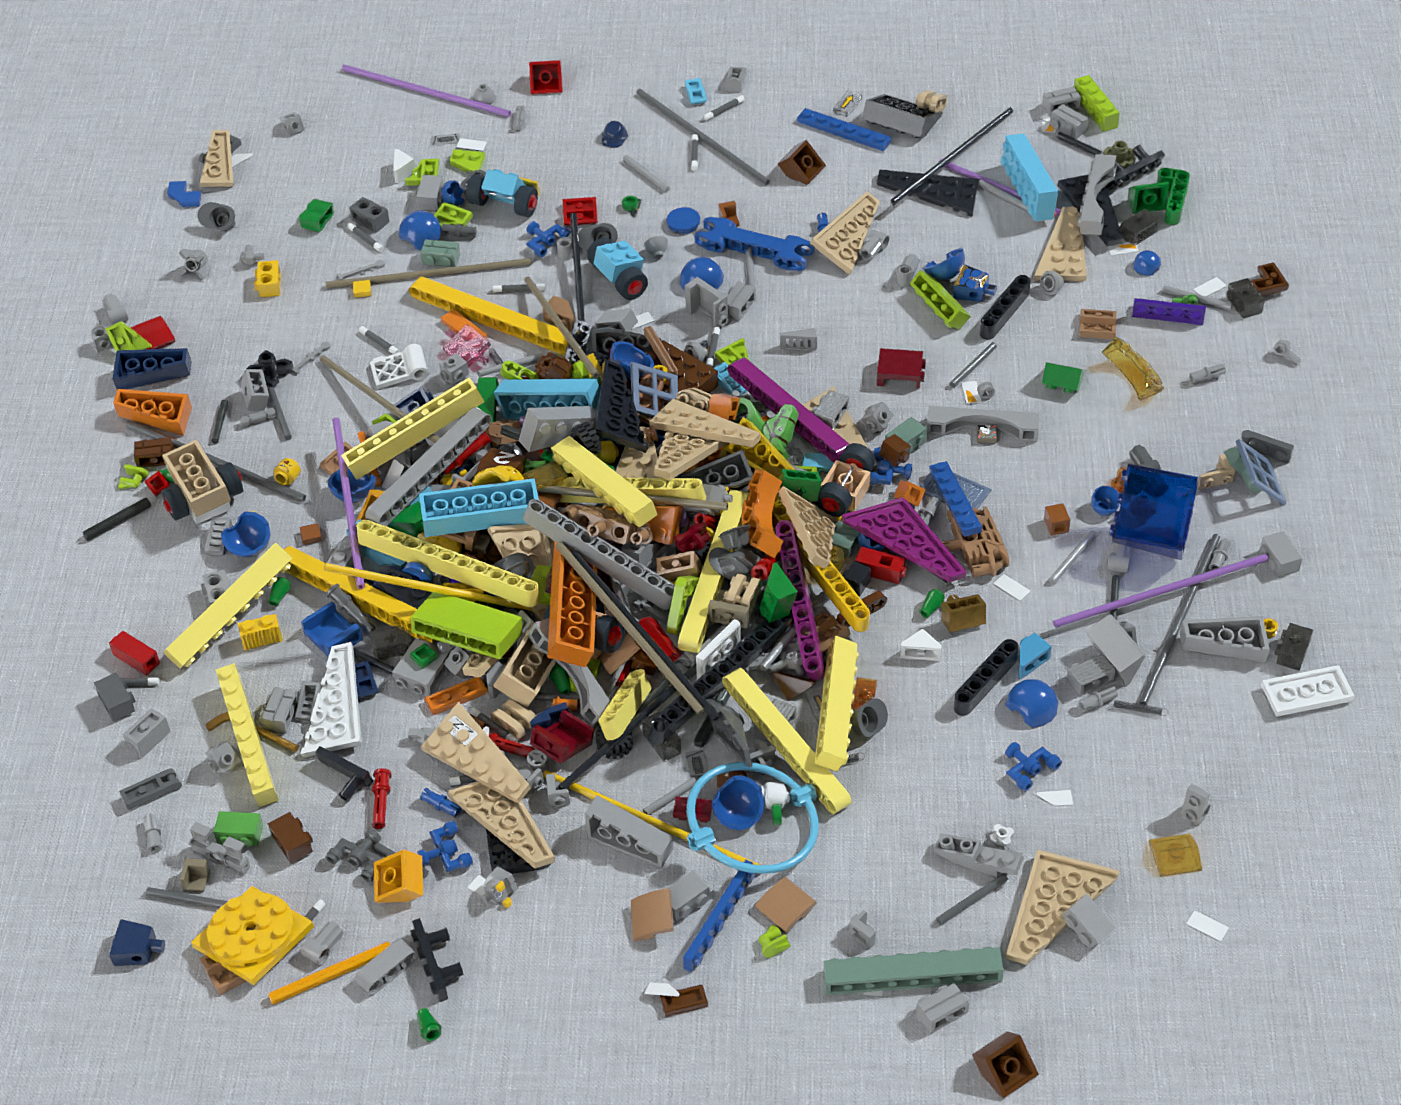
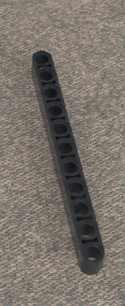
[648,609,793,744]

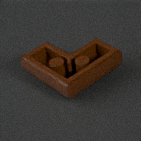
[1249,262,1289,298]

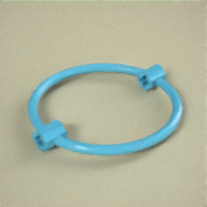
[687,762,819,874]

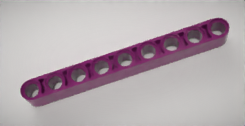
[727,357,849,463]
[776,520,825,681]

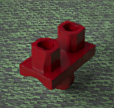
[673,521,711,553]
[673,796,712,823]

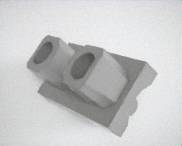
[739,740,776,775]

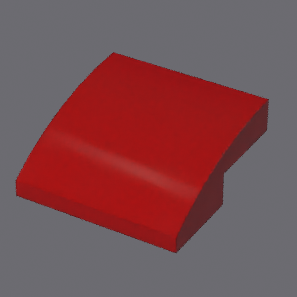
[563,197,598,226]
[130,315,175,349]

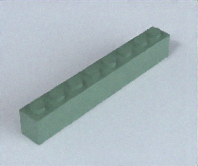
[824,947,1004,995]

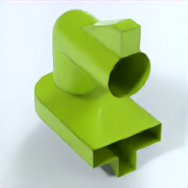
[118,464,149,489]
[758,924,791,958]

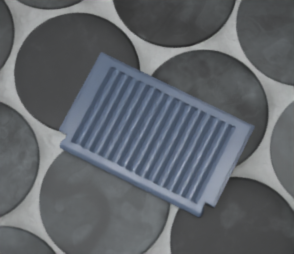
[920,472,992,509]

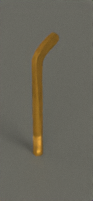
[206,712,299,753]

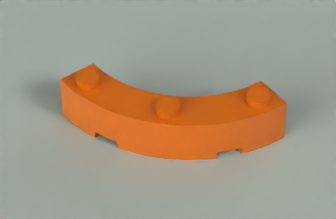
[684,393,740,473]
[741,469,783,558]

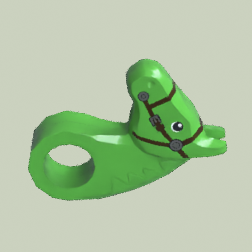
[731,398,799,460]

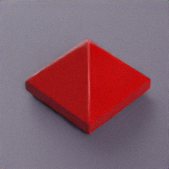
[144,471,170,496]

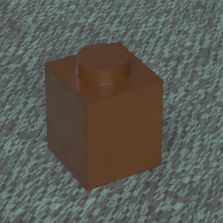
[879,434,911,467]

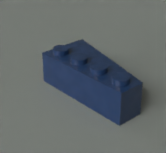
[112,348,192,390]

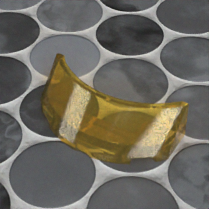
[1102,337,1164,401]

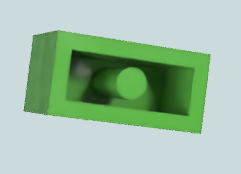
[214,811,263,847]

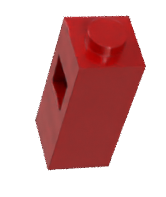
[855,547,908,585]
[639,617,682,663]
[109,630,160,676]

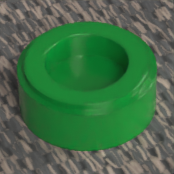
[622,196,639,211]
[771,804,782,825]

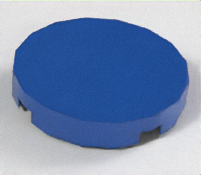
[667,207,700,234]

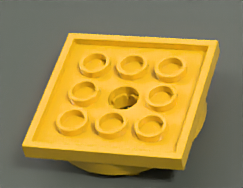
[191,886,314,985]

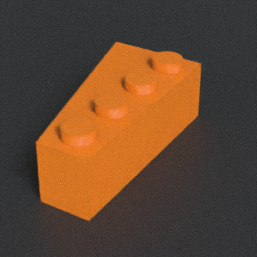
[113,389,192,436]
[602,504,683,545]

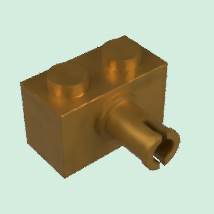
[942,594,986,632]

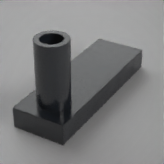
[315,746,373,802]

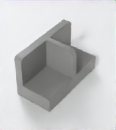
[123,708,170,758]

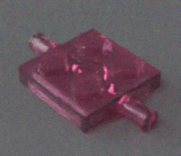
[442,324,491,368]

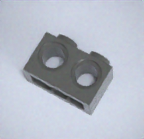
[349,197,390,233]

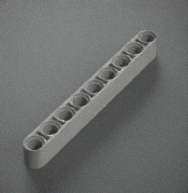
[365,407,491,526]
[523,499,675,609]

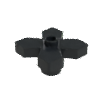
[246,350,294,388]

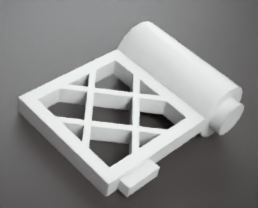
[370,344,428,389]

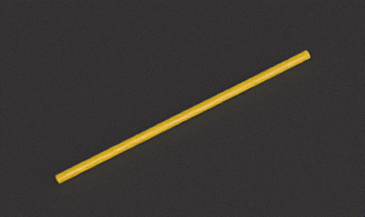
[324,563,533,612]
[543,770,760,865]

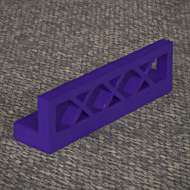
[1132,298,1206,325]

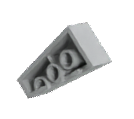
[519,406,596,452]
[1180,616,1270,663]
[585,795,674,868]

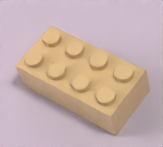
[162,439,231,517]
[493,622,556,708]

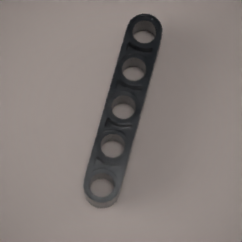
[980,275,1031,340]
[954,639,1019,716]

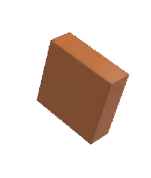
[300,523,322,545]

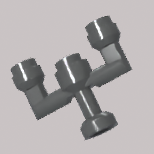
[325,829,383,882]

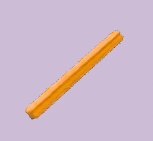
[268,941,391,1004]

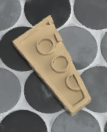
[200,130,233,187]

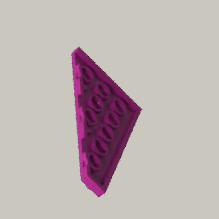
[841,497,967,583]

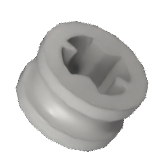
[977,381,995,400]

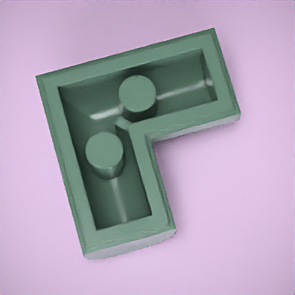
[1225,447,1262,494]

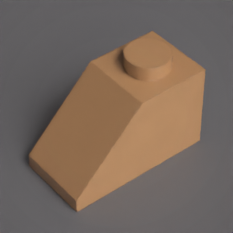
[657,551,702,581]

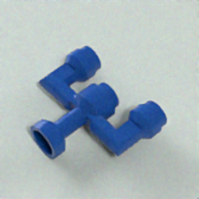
[526,221,571,257]
[870,448,913,485]
[1005,742,1062,792]
[417,821,473,873]

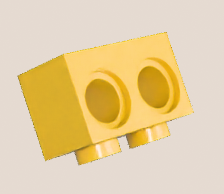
[254,260,281,298]

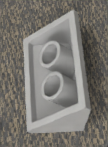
[1086,614,1146,685]

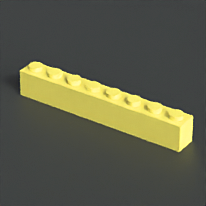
[341,377,484,480]
[551,436,658,527]
[163,542,293,669]
[814,636,859,772]
[216,663,279,808]

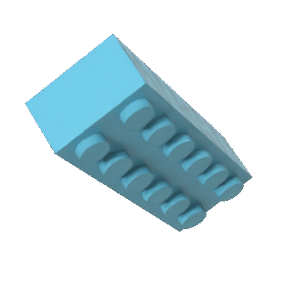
[1000,133,1058,221]
[494,379,599,421]
[419,478,539,537]

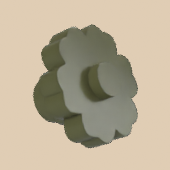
[1103,141,1136,168]

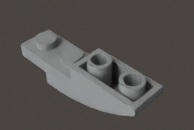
[934,833,1023,877]

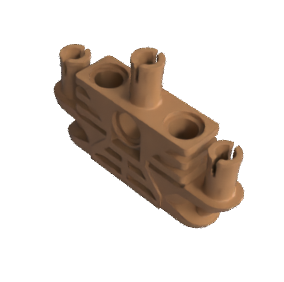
[561,504,653,545]
[941,506,1009,578]

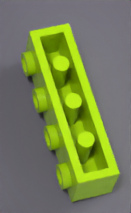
[1073,75,1120,132]
[909,270,971,330]

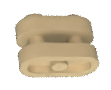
[916,90,947,113]
[676,388,712,412]
[723,574,762,613]
[491,699,536,740]

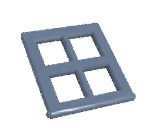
[630,362,678,418]
[1235,439,1286,505]

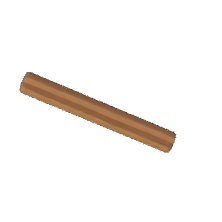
[644,326,678,375]

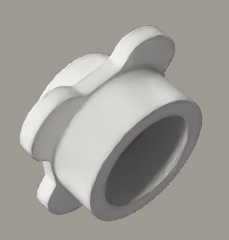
[990,824,1014,846]

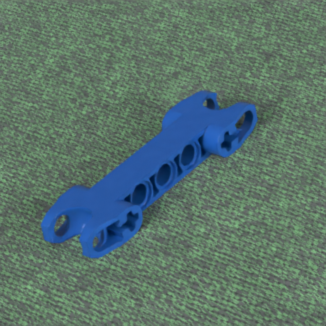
[694,217,815,271]

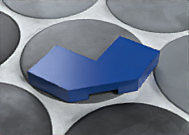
[168,181,202,207]

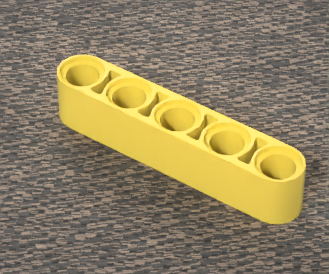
[598,669,651,740]

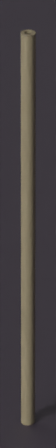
[325,258,531,288]
[524,276,600,379]
[320,355,440,443]
[536,484,728,510]
[555,542,704,715]

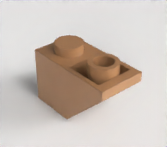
[543,295,574,331]

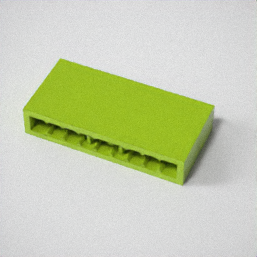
[411,592,522,659]

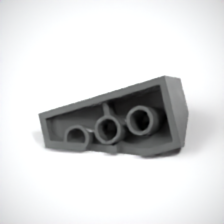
[587,327,661,363]
[674,450,753,488]
[706,698,753,768]

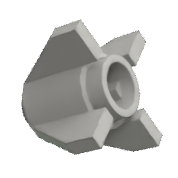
[178,249,208,279]

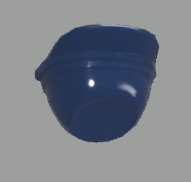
[602,121,628,148]

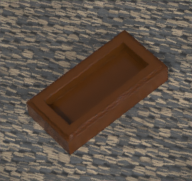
[660,984,708,1017]

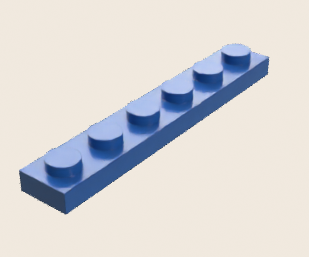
[797,108,891,151]
[929,461,982,537]
[683,859,755,972]

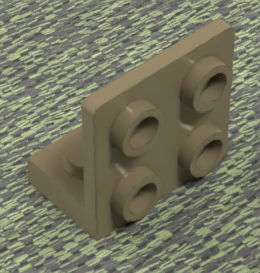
[708,590,758,629]

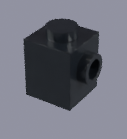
[842,561,871,596]

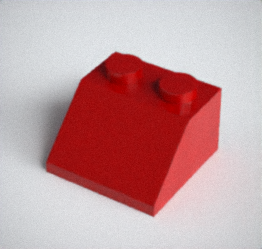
[529,60,563,94]

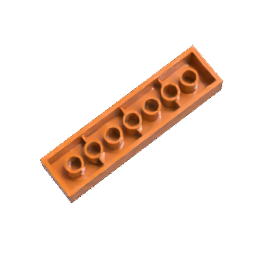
[547,536,598,668]

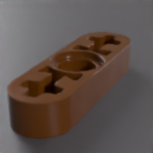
[836,591,887,627]

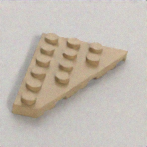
[654,431,728,480]

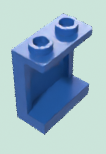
[301,602,363,658]

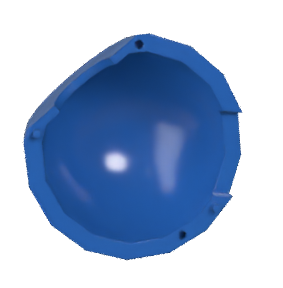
[398,210,441,251]
[923,247,965,281]
[680,257,724,290]
[610,341,654,379]
[328,466,376,503]
[221,511,271,558]
[1006,679,1058,727]
[711,776,764,830]

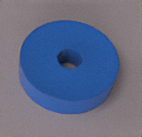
[402,562,434,583]

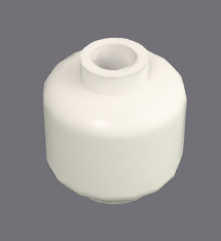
[760,782,790,810]

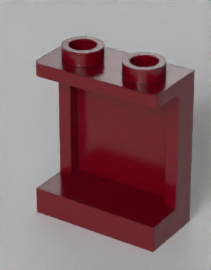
[877,348,926,388]
[530,710,595,764]

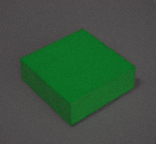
[410,643,438,669]

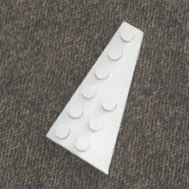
[300,642,362,758]

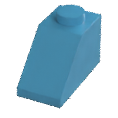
[1019,632,1052,679]

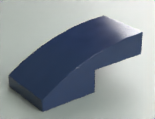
[355,661,379,699]
[530,702,569,732]

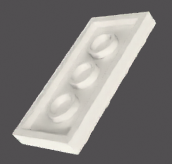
[1261,665,1355,717]

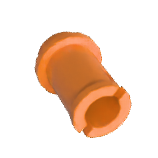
[553,696,578,712]

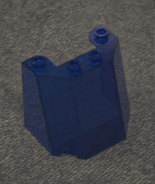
[1109,464,1198,560]

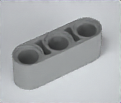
[354,939,417,995]

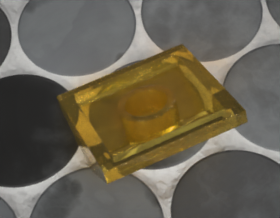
[522,461,568,490]
[1149,834,1202,877]

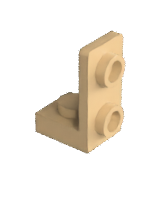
[1197,454,1235,490]

